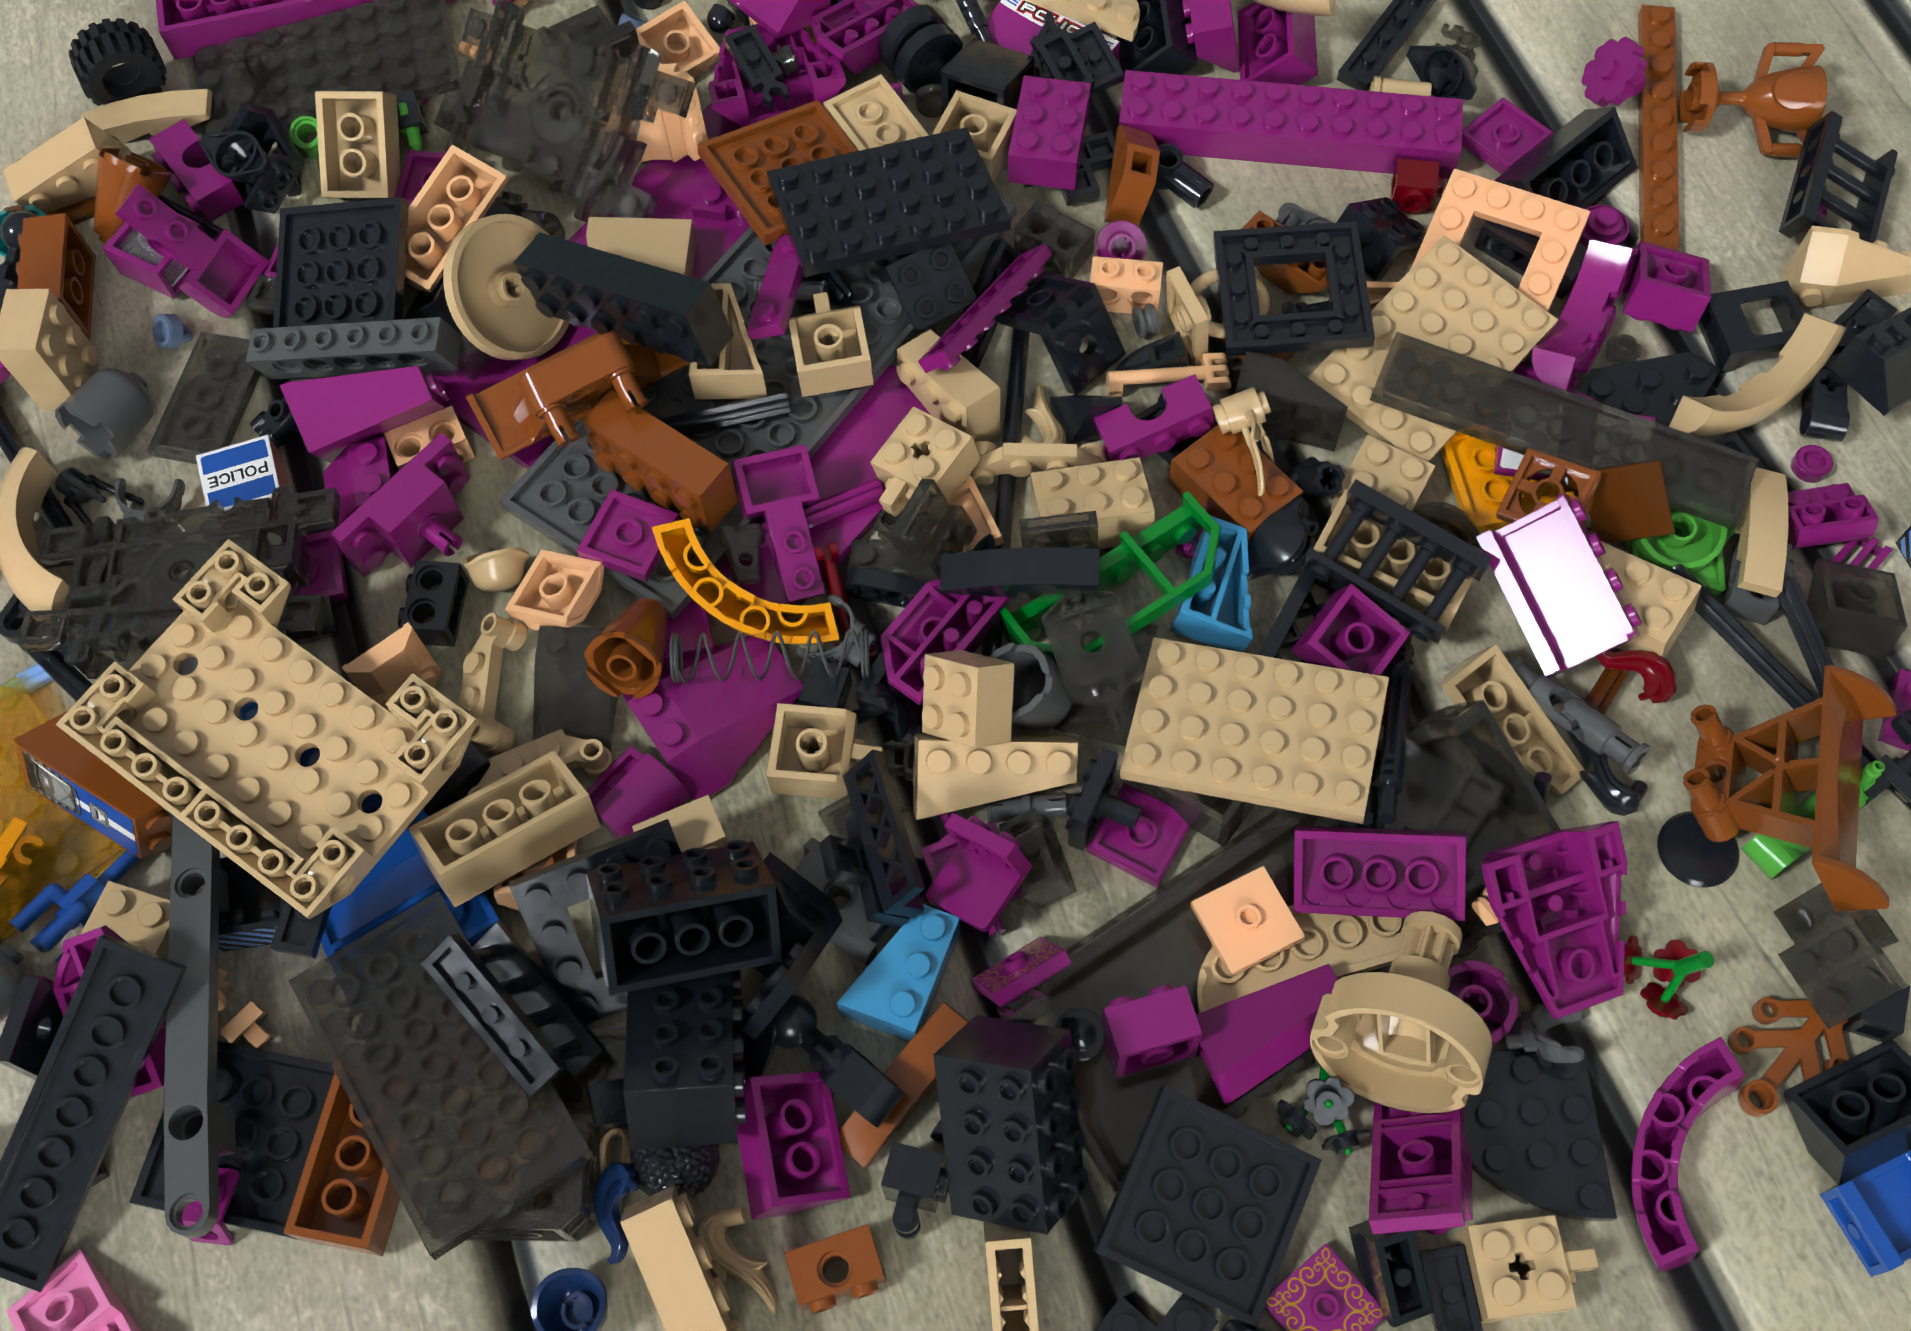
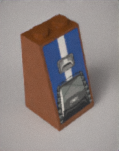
[13,711,173,860]

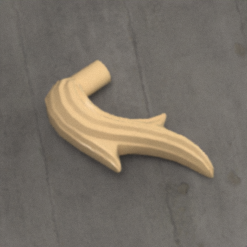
[1021,384,1066,444]
[698,1205,778,1315]

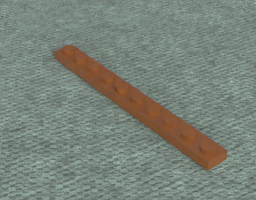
[1638,4,1679,251]

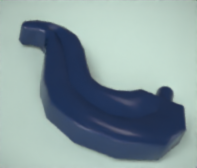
[594,1162,639,1264]

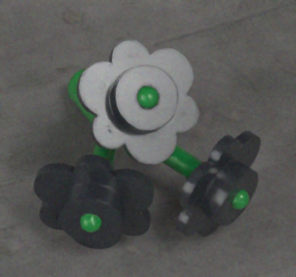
[1276,1065,1370,1155]

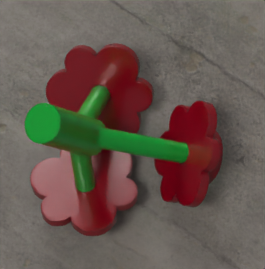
[1624,935,1714,1020]

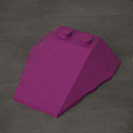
[708,24,846,127]
[622,635,803,801]
[1481,821,1628,1019]

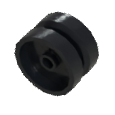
[878,5,963,95]

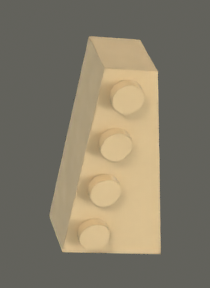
[913,734,1078,820]

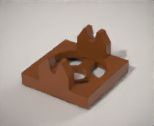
[1496,448,1602,525]

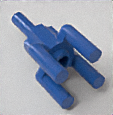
[10,850,140,964]

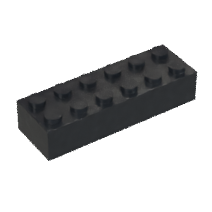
[514,232,734,367]

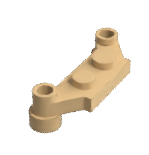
[972,441,1107,486]
[458,613,528,755]
[467,729,615,796]

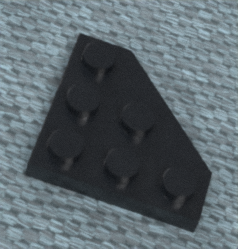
[1577,352,1721,442]

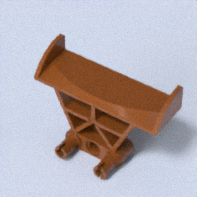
[466,331,690,461]
[1683,665,1897,911]

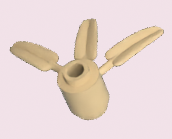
[1212,387,1274,496]

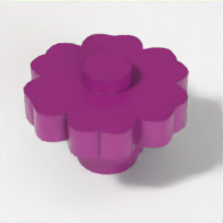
[1582,37,1647,108]

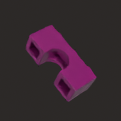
[149,119,244,222]
[1094,374,1216,461]

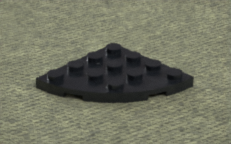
[1464,1045,1617,1221]

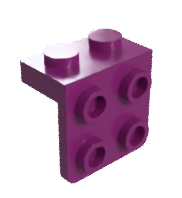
[926,813,1033,932]

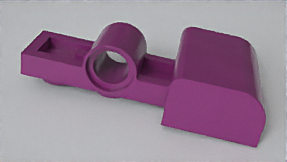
[115,184,269,318]
[731,444,825,604]

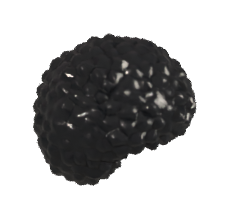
[629,1144,720,1198]

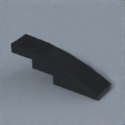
[939,547,1100,598]

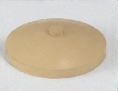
[443,214,569,361]

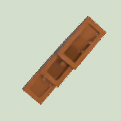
[839,1002,969,1168]

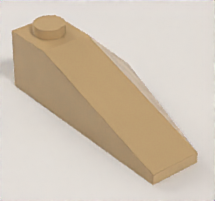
[1785,226,1911,307]
[1441,644,1585,796]

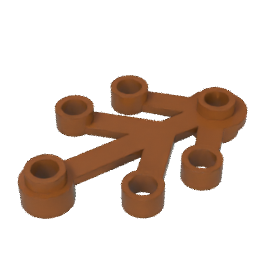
[1728,987,1851,1117]

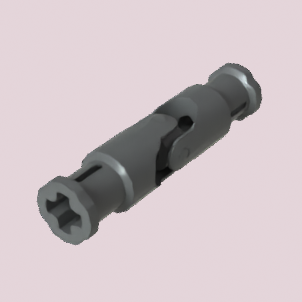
[1509,656,1651,775]

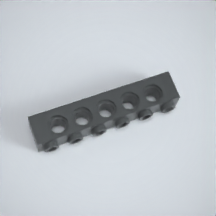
[246,317,463,379]

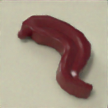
[1596,650,1678,704]

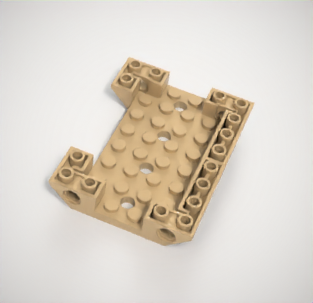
[55,539,477,919]

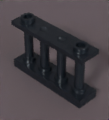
[1779,111,1898,243]
[1305,479,1492,644]
[421,922,606,1097]

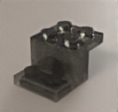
[1774,883,1908,1029]

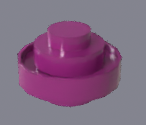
[1579,205,1629,248]
[1095,220,1147,260]

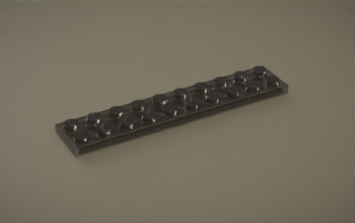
[1370,332,1759,529]

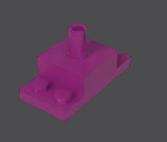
[331,433,470,577]
[1368,1102,1473,1235]

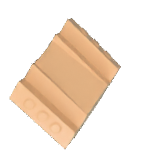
[592,63,708,166]

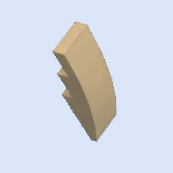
[80,89,213,144]
[1735,465,1788,598]

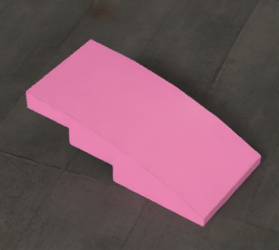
[6,1249,142,1331]

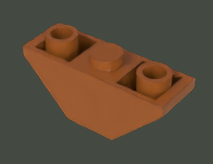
[1104,124,1160,226]
[1241,210,1327,294]

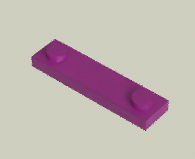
[746,234,803,340]

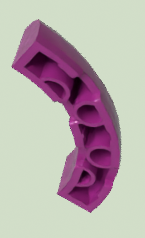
[1532,239,1640,393]
[1631,1037,1745,1272]

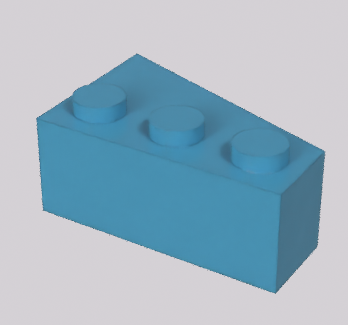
[1169,516,1253,652]
[837,904,961,1042]

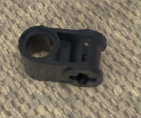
[1799,369,1850,442]

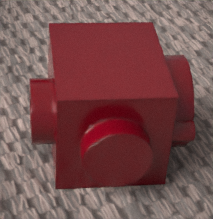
[1390,158,1444,214]

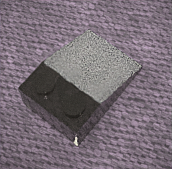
[1235,351,1348,452]
[533,626,618,752]

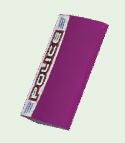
[987,0,1120,95]

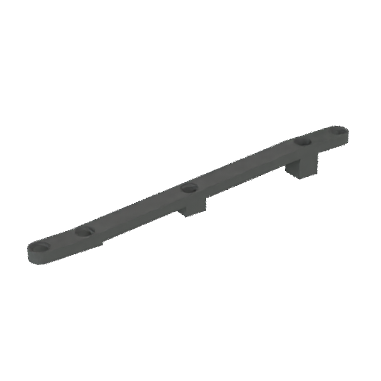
[164,658,236,1238]

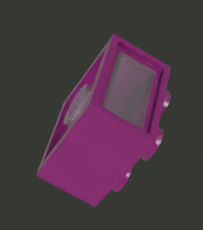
[102,214,207,299]

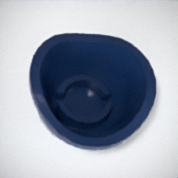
[531,1268,608,1331]

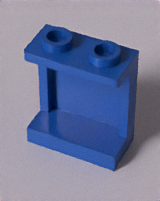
[1820,1150,1911,1277]

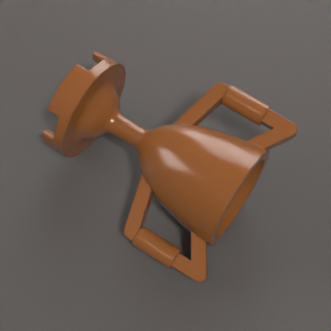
[1678,42,1827,157]

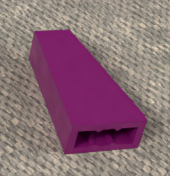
[1196,964,1342,1104]

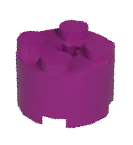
[1448,960,1518,1047]

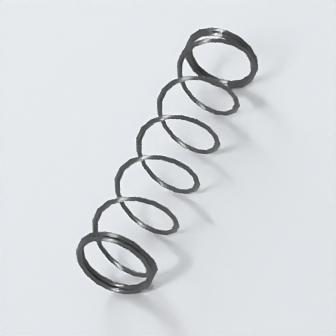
[670,627,870,683]

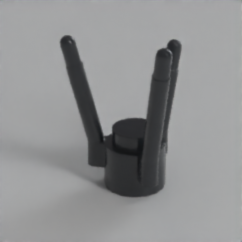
[55,467,145,538]

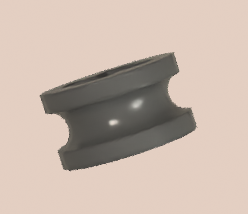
[1132,303,1159,338]

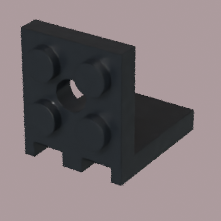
[996,272,1126,395]
[0,975,135,1097]

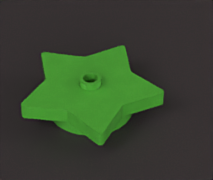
[1623,463,1739,597]

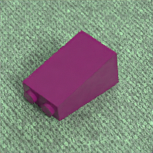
[279,366,451,463]

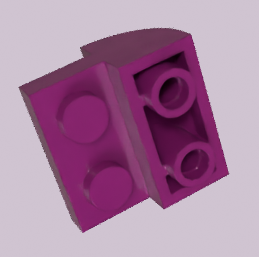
[1787,483,1879,549]
[587,746,691,839]

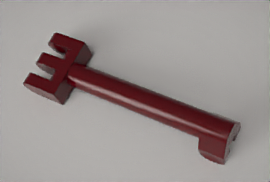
[813,541,877,668]

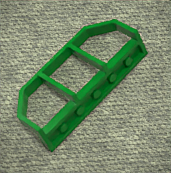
[999,491,1220,665]

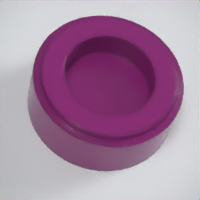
[1791,445,1833,483]

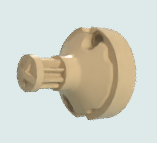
[1310,911,1492,1113]

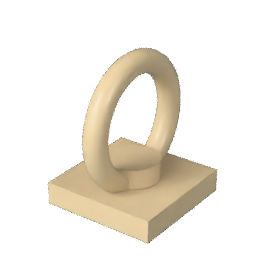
[1166,266,1270,366]

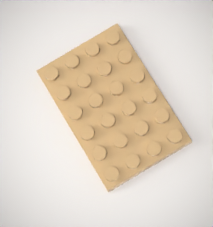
[1306,235,1558,463]
[1120,637,1389,824]

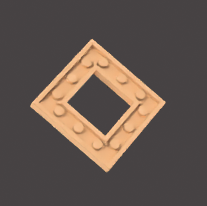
[1410,168,1590,312]

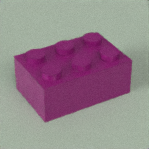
[1008,75,1091,190]

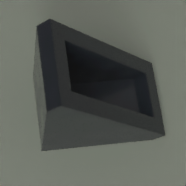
[1050,395,1122,442]

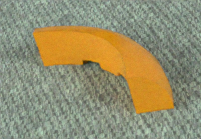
[652,518,839,645]

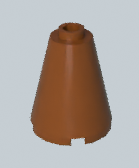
[93,145,172,244]
[584,598,668,699]

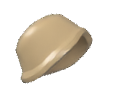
[462,547,530,592]

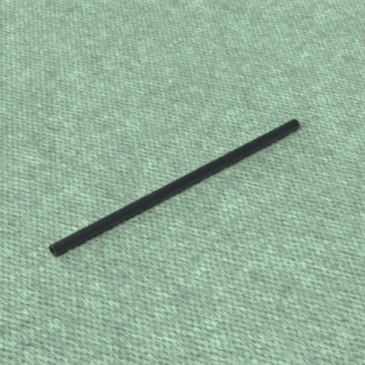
[982,328,1030,657]

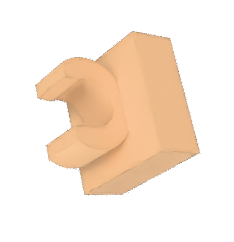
[219,1001,272,1049]

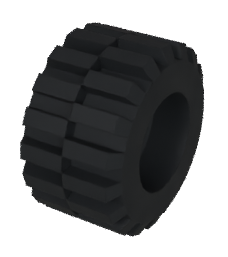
[69,18,167,106]

